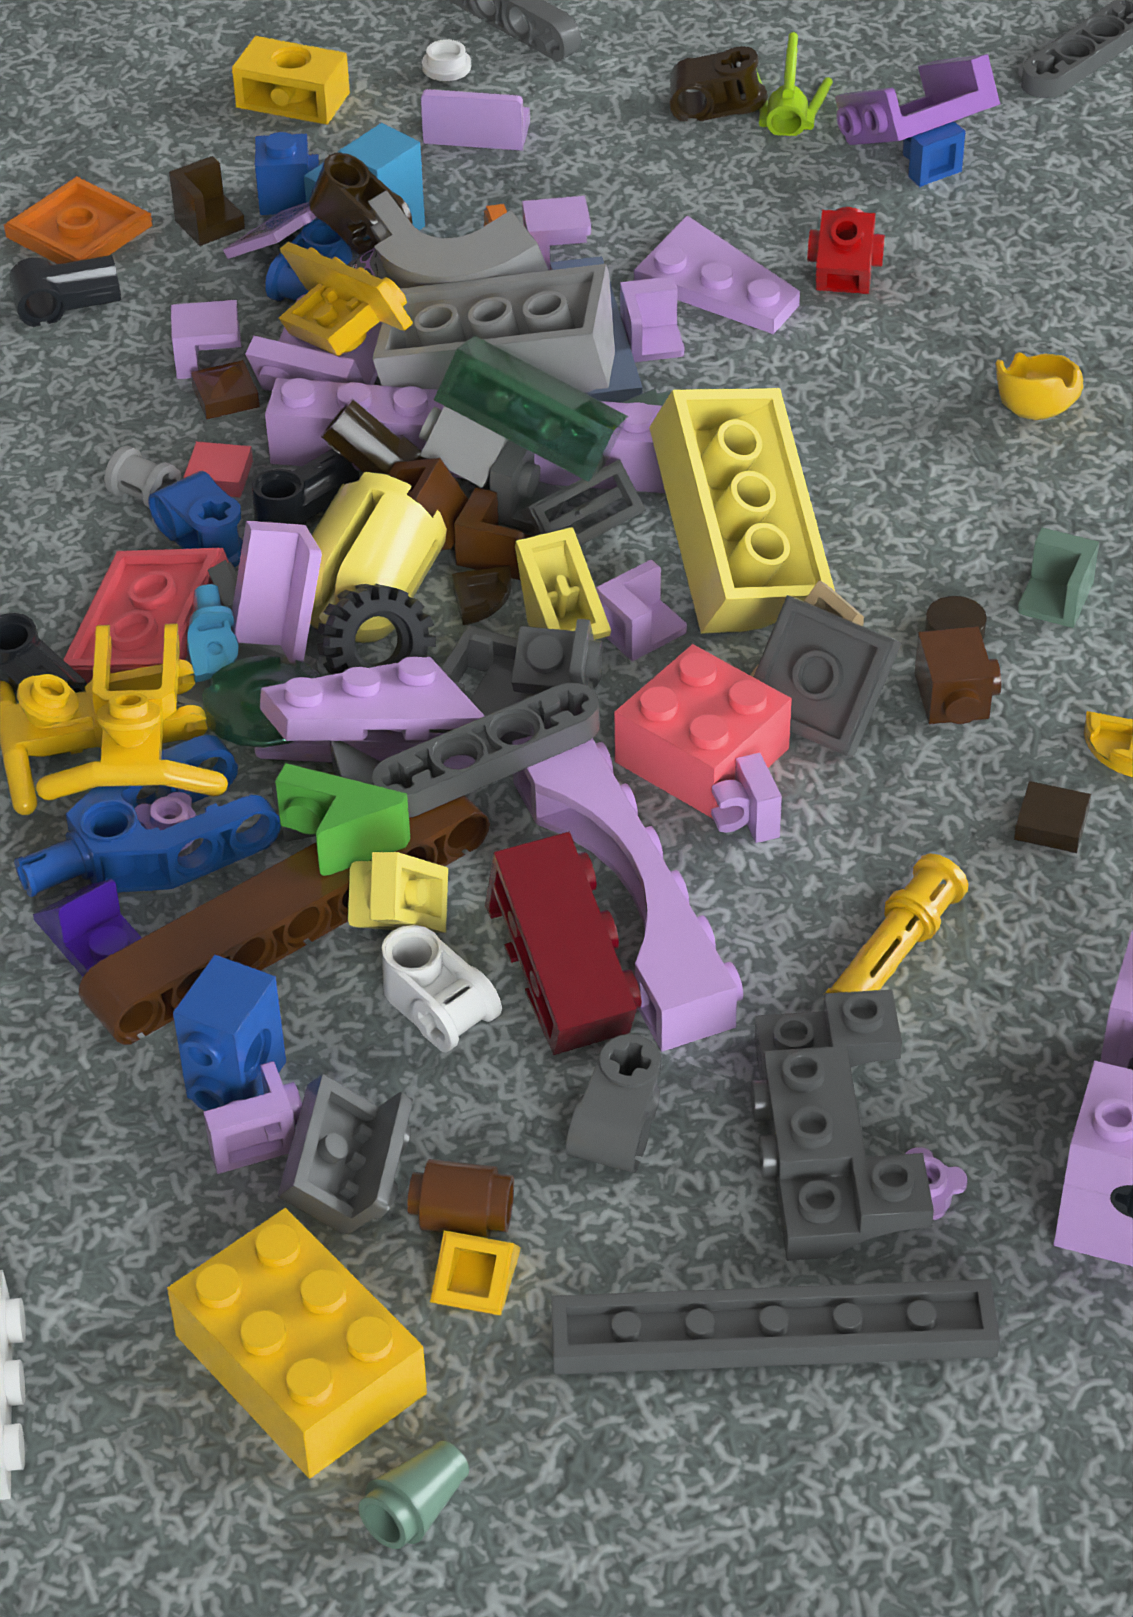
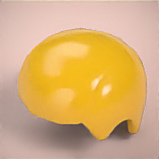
[995,352,1083,420]

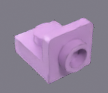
[203,1061,302,1174]

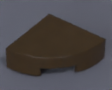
[452,565,511,625]

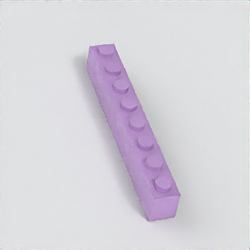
[265,378,665,493]

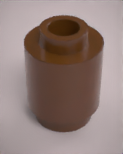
[407,1159,514,1238]

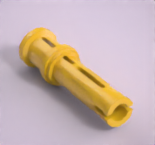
[824,853,969,994]

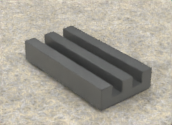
[520,459,646,545]

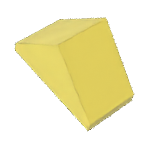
[515,527,611,640]

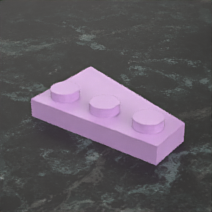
[634,216,800,334]
[260,657,484,741]

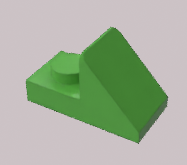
[275,763,411,876]

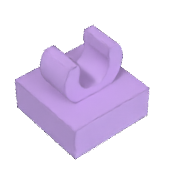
[711,753,782,843]

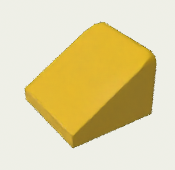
[430,1231,521,1316]

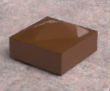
[190,360,260,420]

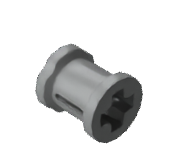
[104,445,181,509]

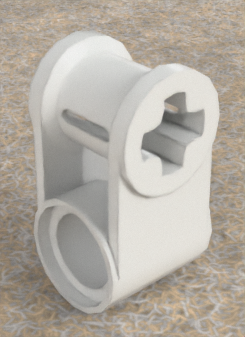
[382,925,502,1053]

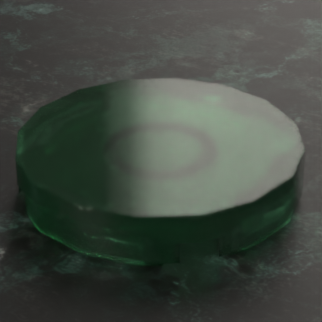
[202,655,322,748]

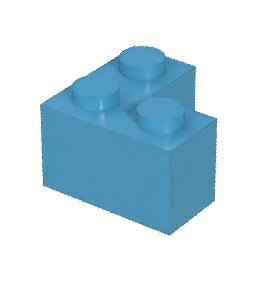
[304,123,425,240]

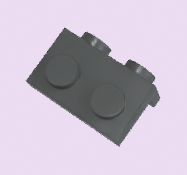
[278,1074,413,1234]

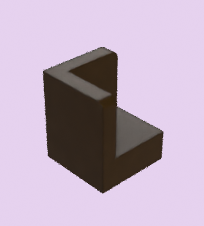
[169,156,245,246]

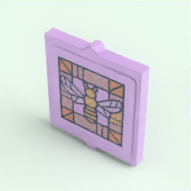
[223,202,316,259]

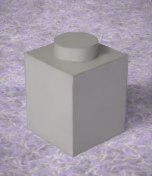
[419,400,516,487]

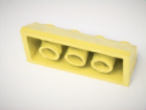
[649,388,835,634]

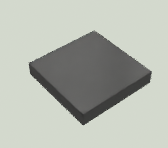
[753,595,902,757]

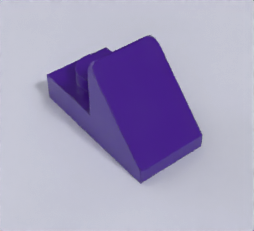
[33,879,142,977]

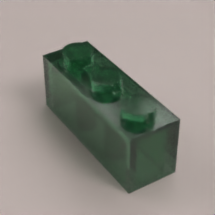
[434,336,628,482]

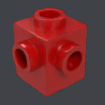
[807,207,885,294]

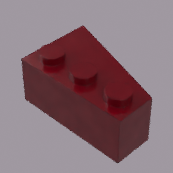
[485,831,642,1055]

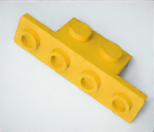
[278,242,413,357]

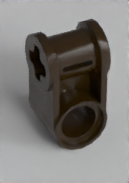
[670,46,768,121]
[309,153,412,255]

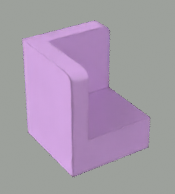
[522,196,591,270]
[620,276,684,362]
[171,300,241,379]
[596,560,687,661]

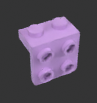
[245,295,382,391]

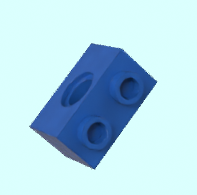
[173,955,286,1111]

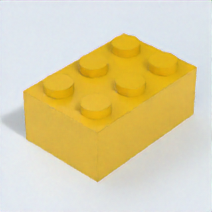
[167,1207,427,1479]

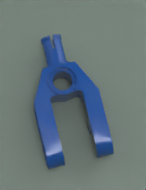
[14,735,281,897]

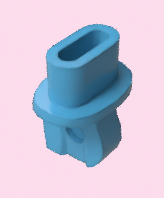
[187,584,239,683]

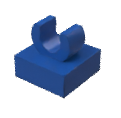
[902,121,966,187]

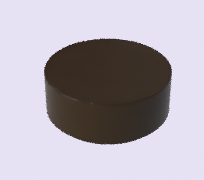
[925,596,987,639]

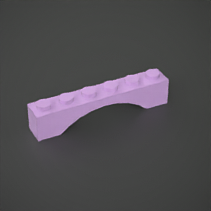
[512,736,743,1052]

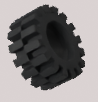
[317,583,436,674]

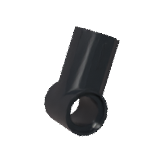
[9,255,121,327]
[252,448,360,527]
[0,613,87,693]

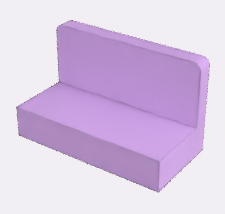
[421,89,530,150]
[231,521,322,664]

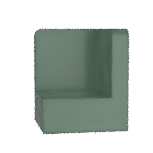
[1017,527,1099,628]

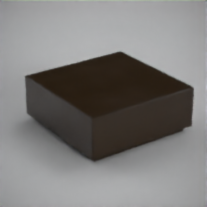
[1014,781,1092,853]

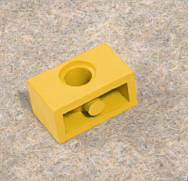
[232,36,350,125]

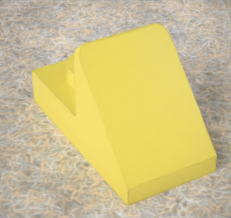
[348,852,448,933]

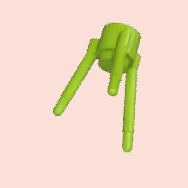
[756,32,833,136]

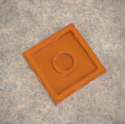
[4,177,153,264]

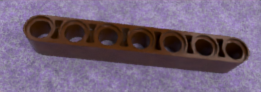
[78,795,490,1045]

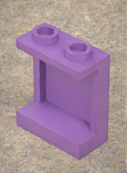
[835,54,1000,145]

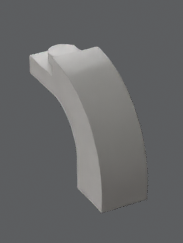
[368,190,549,289]

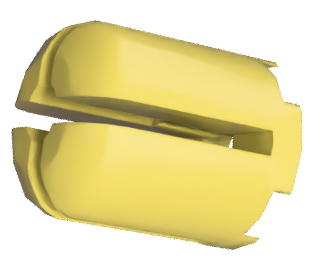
[310,472,447,643]

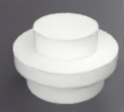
[422,40,471,81]

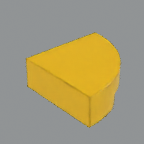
[1084,711,1133,777]

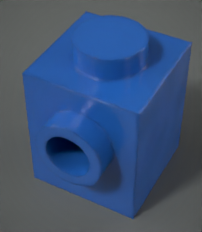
[255,132,320,215]

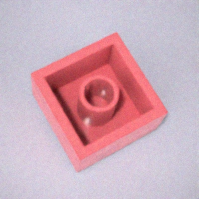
[614,644,792,819]

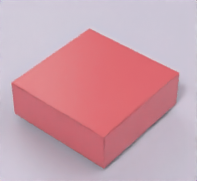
[183,441,253,498]

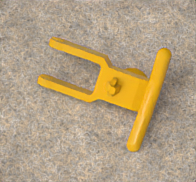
[36,624,228,800]
[0,659,208,816]

